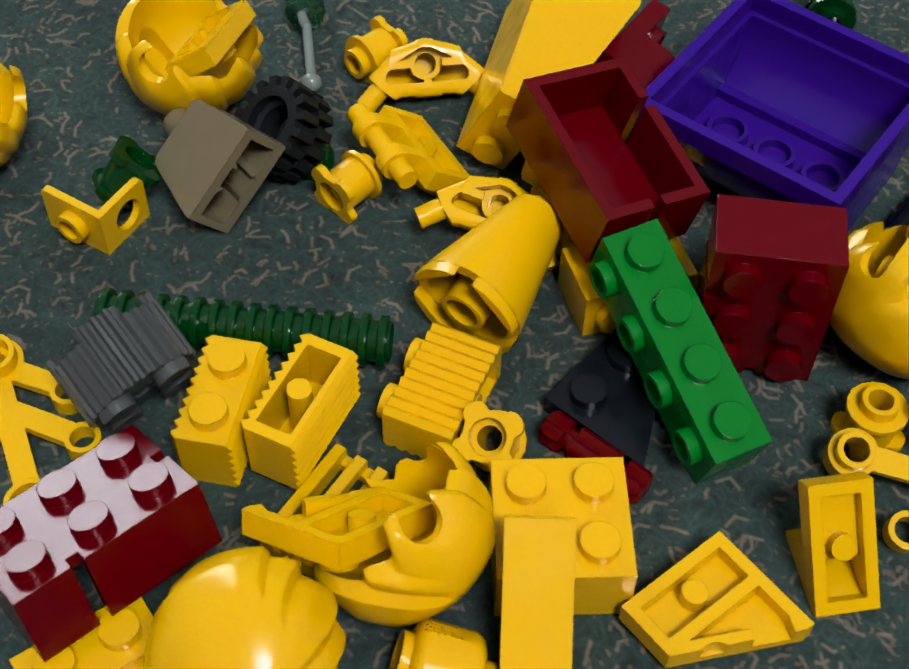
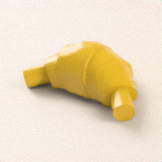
[356,38,484,112]
[413,175,560,272]

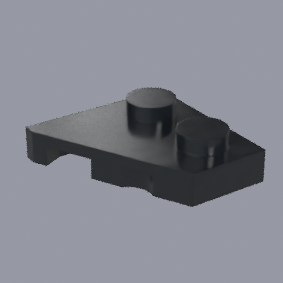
[543,328,656,467]

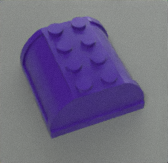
[636,0,909,231]

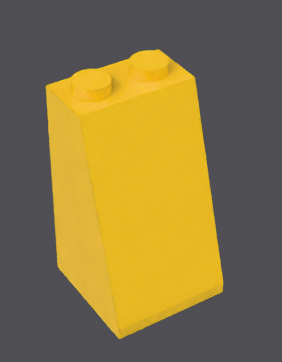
[456,0,642,170]

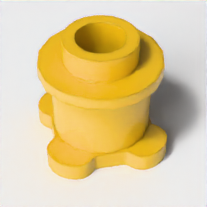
[344,15,408,84]
[311,150,383,225]
[830,381,909,462]
[452,401,527,472]

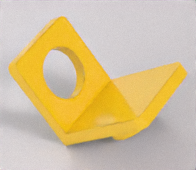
[40,177,150,255]

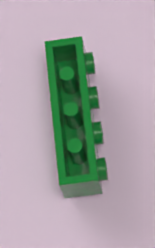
[588,218,773,485]

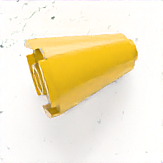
[413,194,563,354]

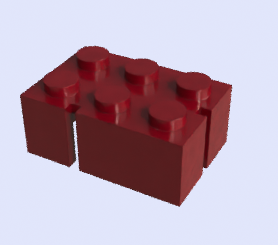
[506,57,711,263]
[695,194,849,382]
[0,424,222,662]

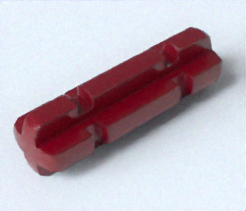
[538,410,653,504]

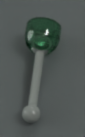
[285,0,325,92]

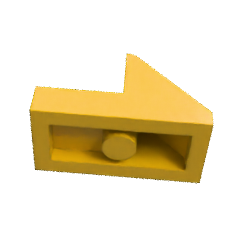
[786,471,881,618]

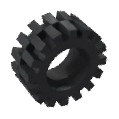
[234,75,334,183]

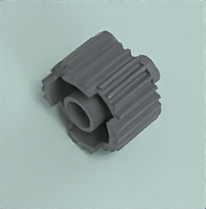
[45,291,197,434]

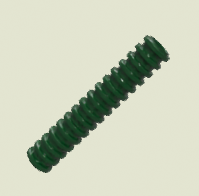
[93,288,394,369]

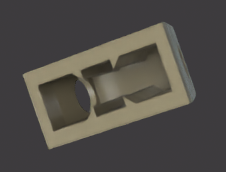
[155,99,286,233]

